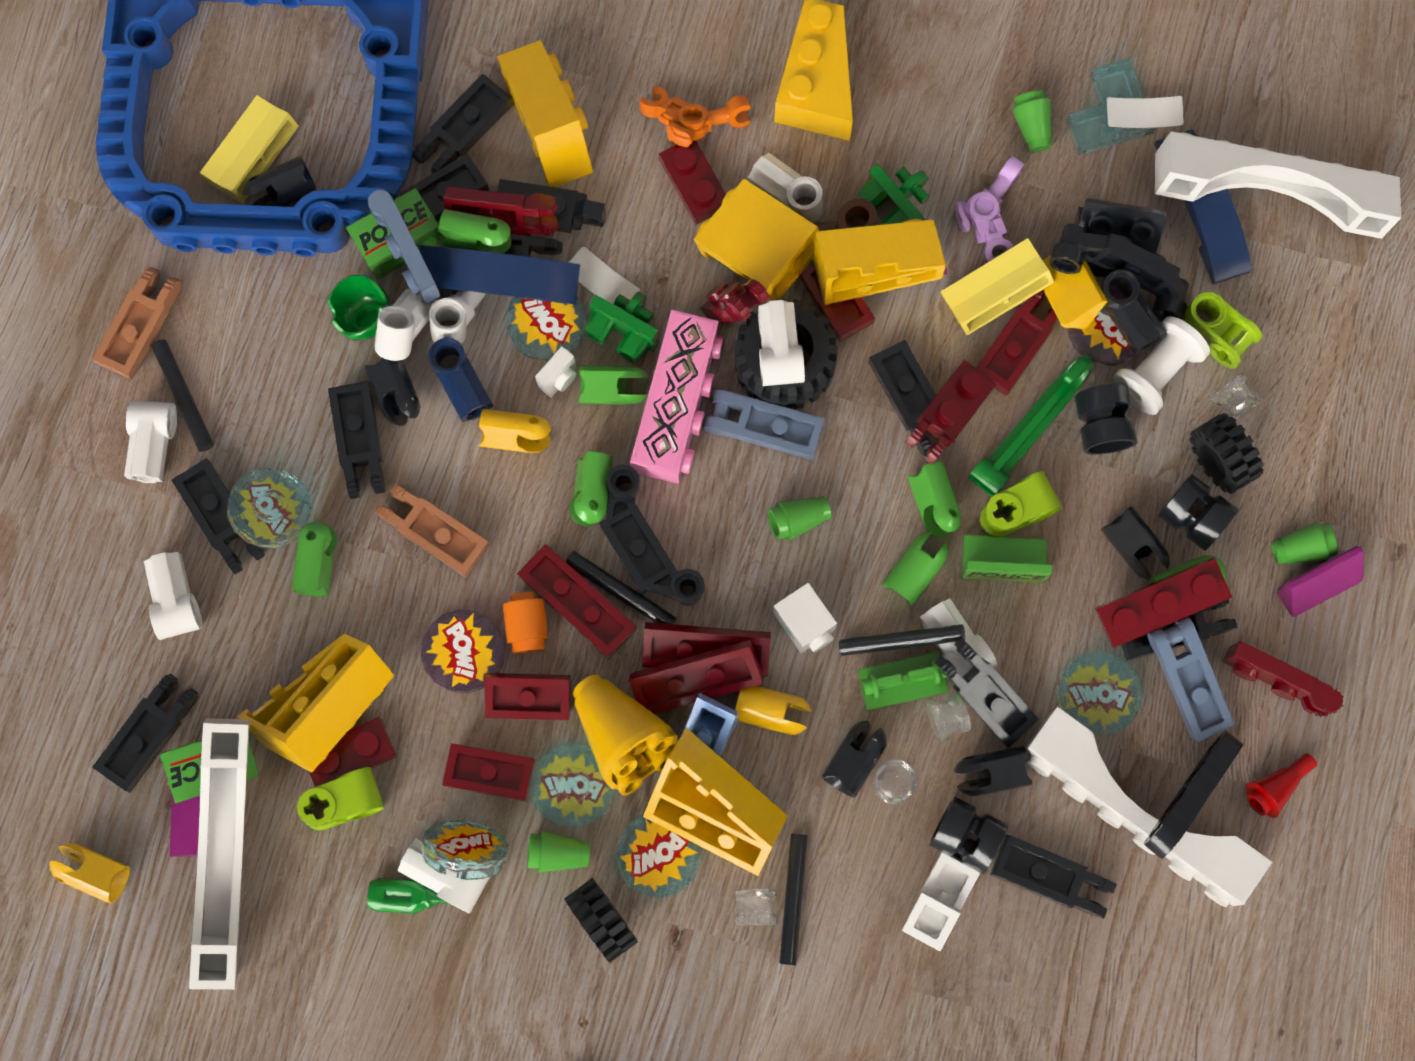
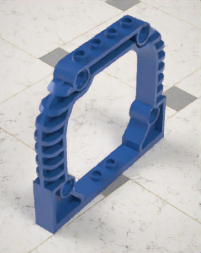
[96,0,429,257]

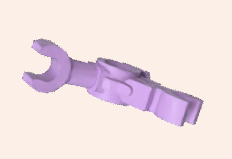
[955,156,1025,264]

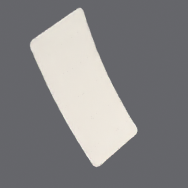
[1107,96,1184,128]
[568,247,640,310]

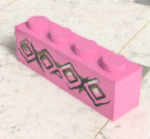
[630,310,725,484]

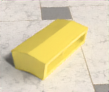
[200,95,299,204]
[941,238,1054,336]

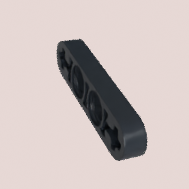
[1143,730,1243,859]

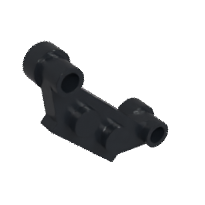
[1049,224,1189,323]
[599,465,705,606]

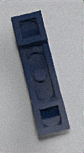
[1154,129,1252,285]
[419,245,581,305]

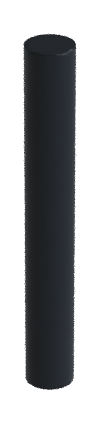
[151,339,214,452]
[566,551,677,624]
[839,624,966,656]
[779,834,808,966]

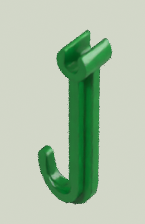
[968,354,1094,497]

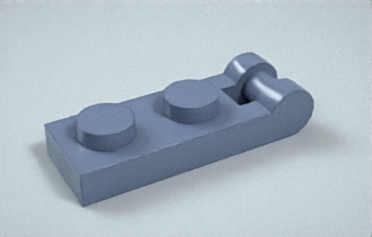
[368,190,441,303]
[703,390,825,461]
[1147,616,1235,743]

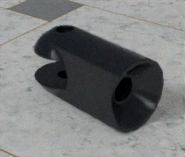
[242,156,317,207]
[365,357,421,426]
[1101,506,1170,580]
[821,720,887,798]
[954,746,1033,796]

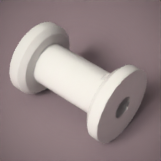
[1112,316,1210,415]

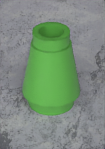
[1012,90,1053,153]
[767,496,832,541]
[1271,522,1338,565]
[527,830,590,873]

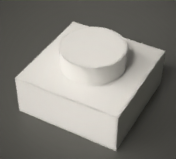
[535,346,577,398]

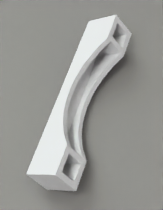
[1155,131,1401,239]
[1025,706,1273,907]
[189,718,250,990]

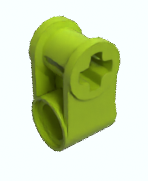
[1183,292,1262,369]
[979,471,1063,537]
[297,767,385,831]

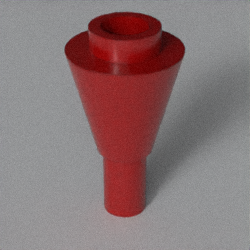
[1246,753,1317,818]

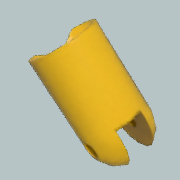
[479,408,551,453]
[735,686,812,735]
[49,843,131,904]

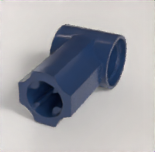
[428,338,493,422]

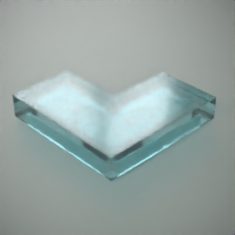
[1066,58,1156,155]

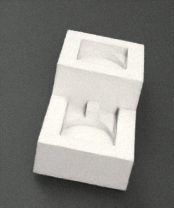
[902,852,980,951]

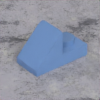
[683,693,739,757]

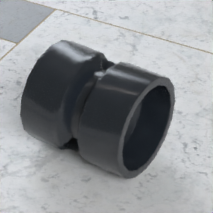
[1074,384,1138,455]
[1158,474,1239,551]
[929,796,1009,874]

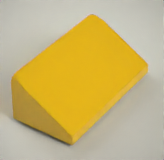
[1043,255,1107,329]

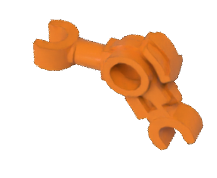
[640,86,751,147]

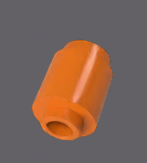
[502,592,549,654]

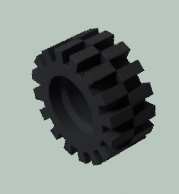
[1190,413,1264,494]
[564,878,638,963]

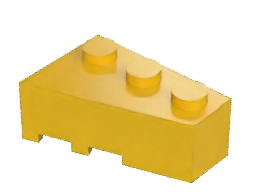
[774,0,853,141]
[497,40,593,187]
[813,219,946,305]
[237,633,395,773]
[643,728,788,876]

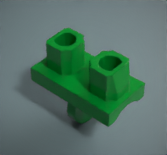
[858,163,930,225]
[584,292,660,364]

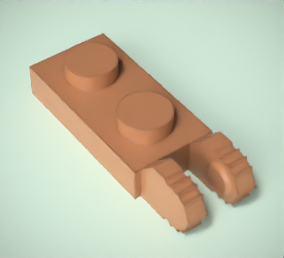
[92,267,182,380]
[374,484,490,578]

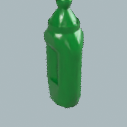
[367,878,448,914]

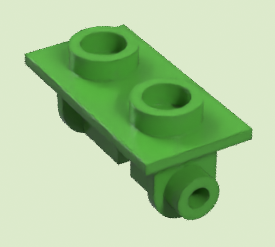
[857,652,949,711]

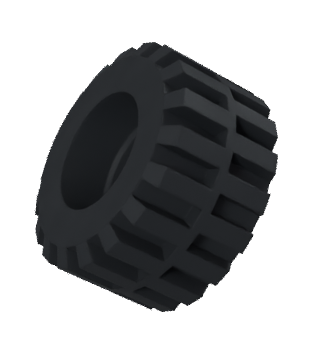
[735,298,838,410]

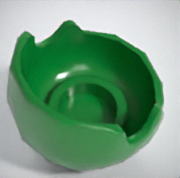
[327,274,391,341]

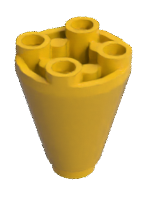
[573,674,678,796]

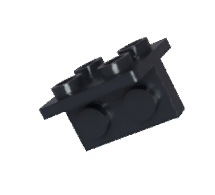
[1075,198,1166,278]

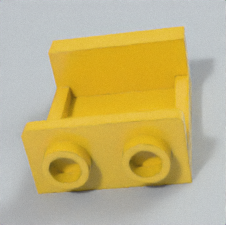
[693,179,819,301]

